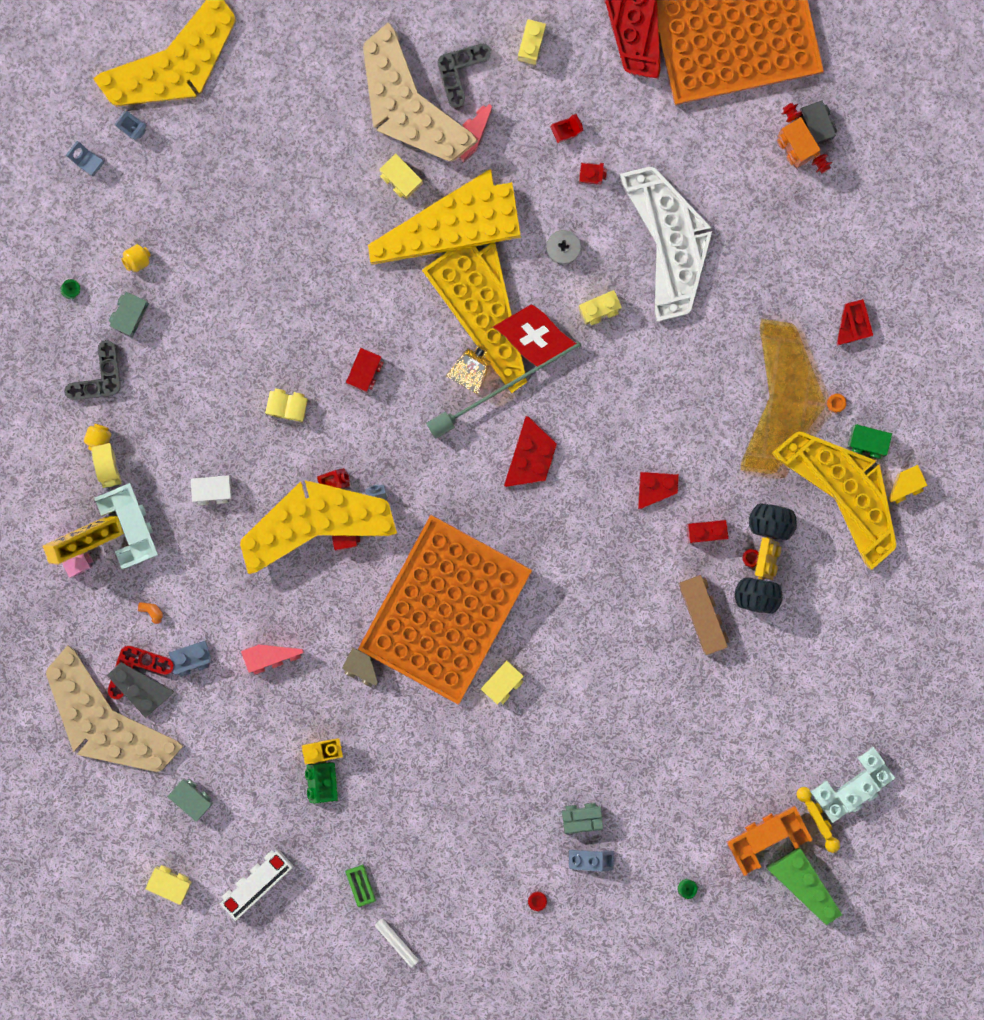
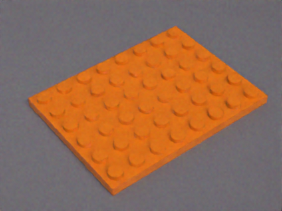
[657,0,824,105]
[358,514,532,705]

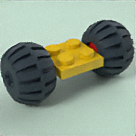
[735,504,797,614]

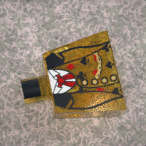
[446,344,491,394]

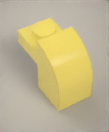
[92,443,122,488]

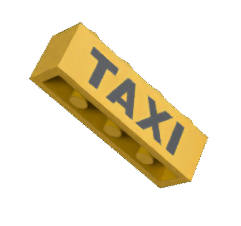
[42,516,124,564]

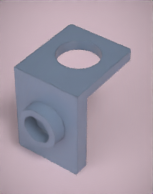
[66,141,104,177]

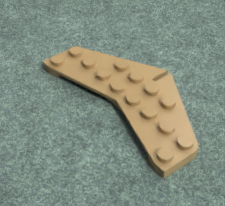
[363,22,478,162]
[46,645,183,772]

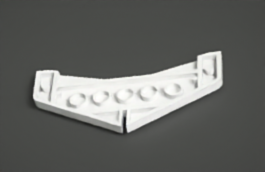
[620,167,712,322]

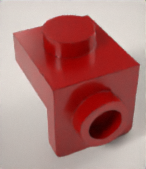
[550,114,584,143]

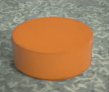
[827,393,846,413]

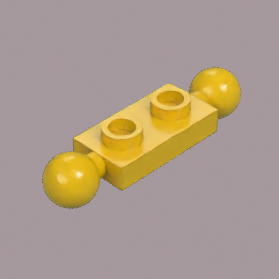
[796,787,840,853]

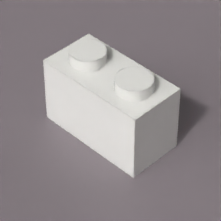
[190,475,233,506]

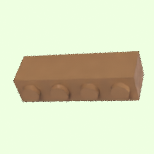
[678,575,729,655]

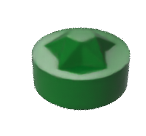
[60,279,81,299]
[677,879,698,899]

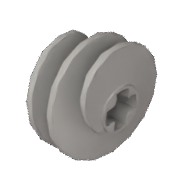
[546,230,581,265]

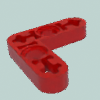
[108,646,174,699]

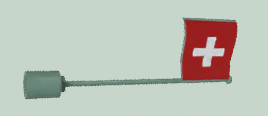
[426,304,581,439]

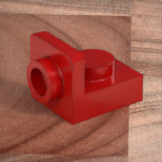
[579,163,607,185]
[317,468,350,489]

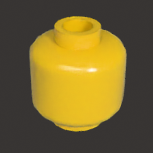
[121,244,151,273]
[84,423,112,451]

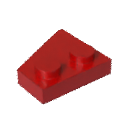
[836,299,874,346]
[638,472,679,509]

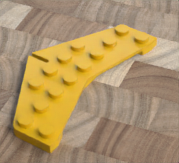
[93,0,236,107]
[772,431,896,570]
[240,480,397,575]

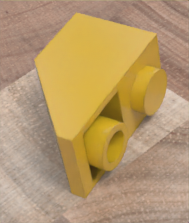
[888,465,928,504]
[301,738,343,765]

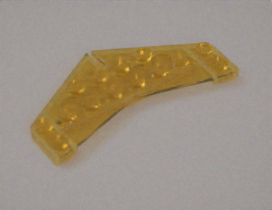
[740,319,826,474]

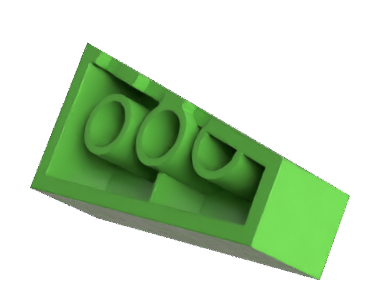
[766,848,842,925]

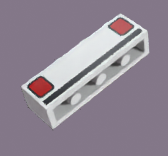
[220,849,294,921]

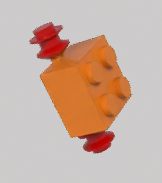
[777,103,833,174]

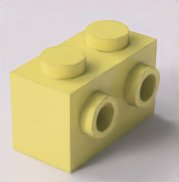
[578,290,622,326]

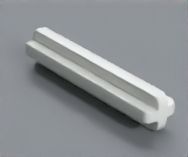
[375,919,419,967]

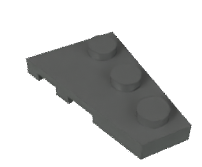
[107,662,174,718]

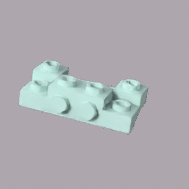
[94,483,158,570]
[811,747,895,823]

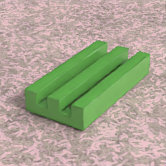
[345,864,376,907]

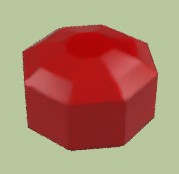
[742,549,759,568]

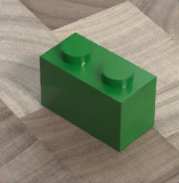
[847,424,893,459]

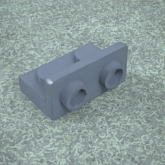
[169,640,213,677]

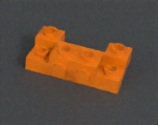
[726,806,812,876]

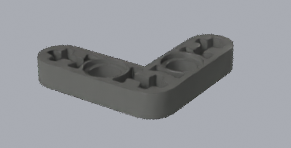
[437,43,491,109]
[64,340,121,400]

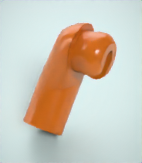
[138,602,163,624]

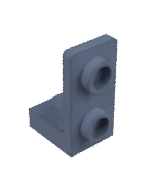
[569,850,614,872]

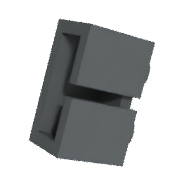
[799,100,837,145]

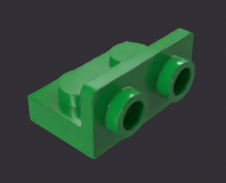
[305,762,338,803]

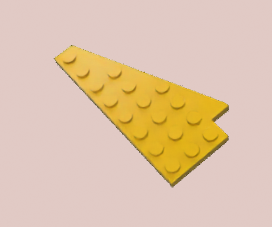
[368,169,521,265]
[422,243,527,394]

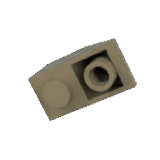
[342,647,378,687]

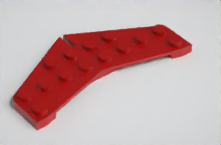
[605,0,661,79]

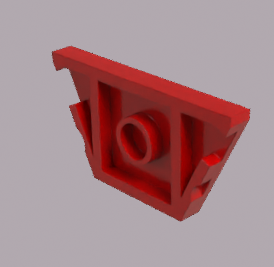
[504,416,557,487]

